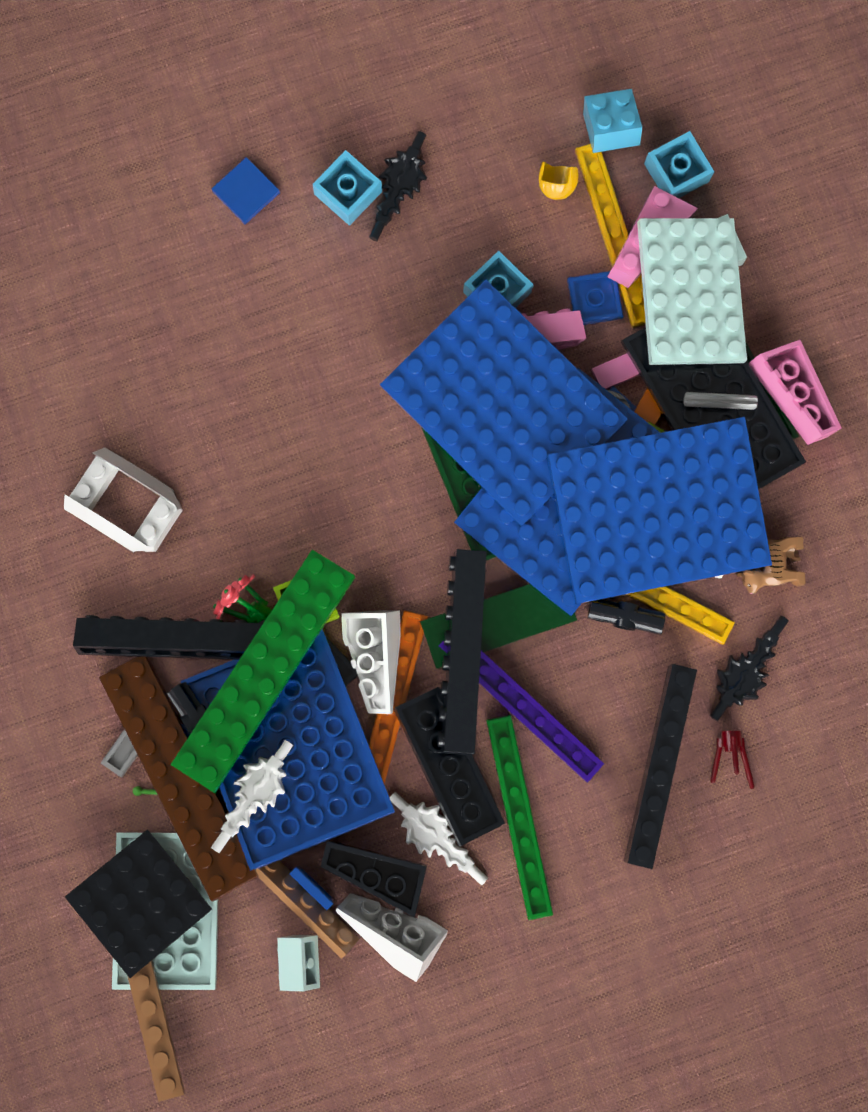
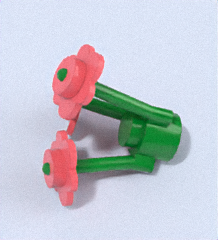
[213,574,273,623]

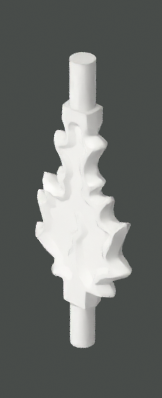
[211,740,293,853]
[390,792,488,885]

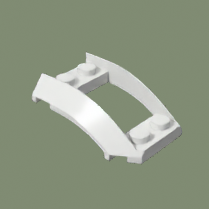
[64,448,183,553]

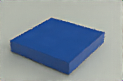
[211,157,280,225]
[567,271,624,325]
[290,866,335,910]

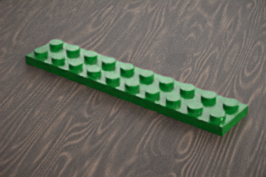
[171,549,355,793]

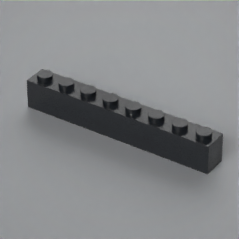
[437,549,487,755]
[73,615,265,660]
[624,664,697,869]

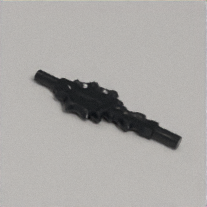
[369,131,427,242]
[709,616,789,722]

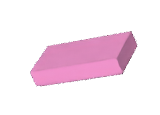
[591,353,640,390]

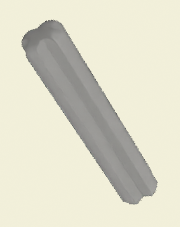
[684,392,758,410]

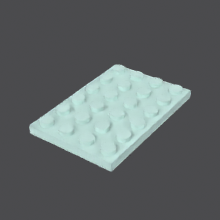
[637,218,747,365]
[112,832,218,990]

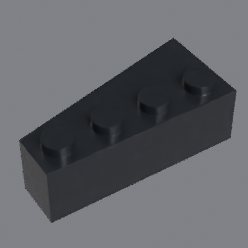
[321,840,427,917]

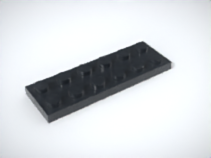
[393,687,505,847]

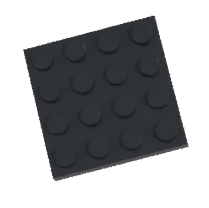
[65,829,212,978]

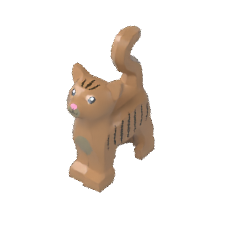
[736,537,806,594]

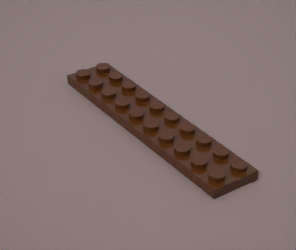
[99,656,259,902]

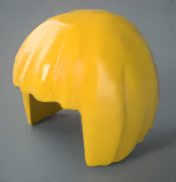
[539,162,578,200]

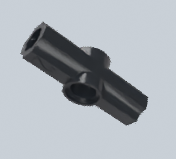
[587,599,666,635]
[167,682,207,734]

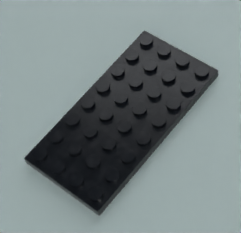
[621,327,806,490]

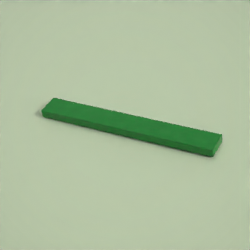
[486,715,553,920]

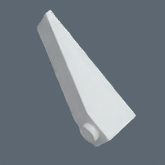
[341,610,401,714]
[336,893,448,982]

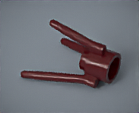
[710,731,754,789]

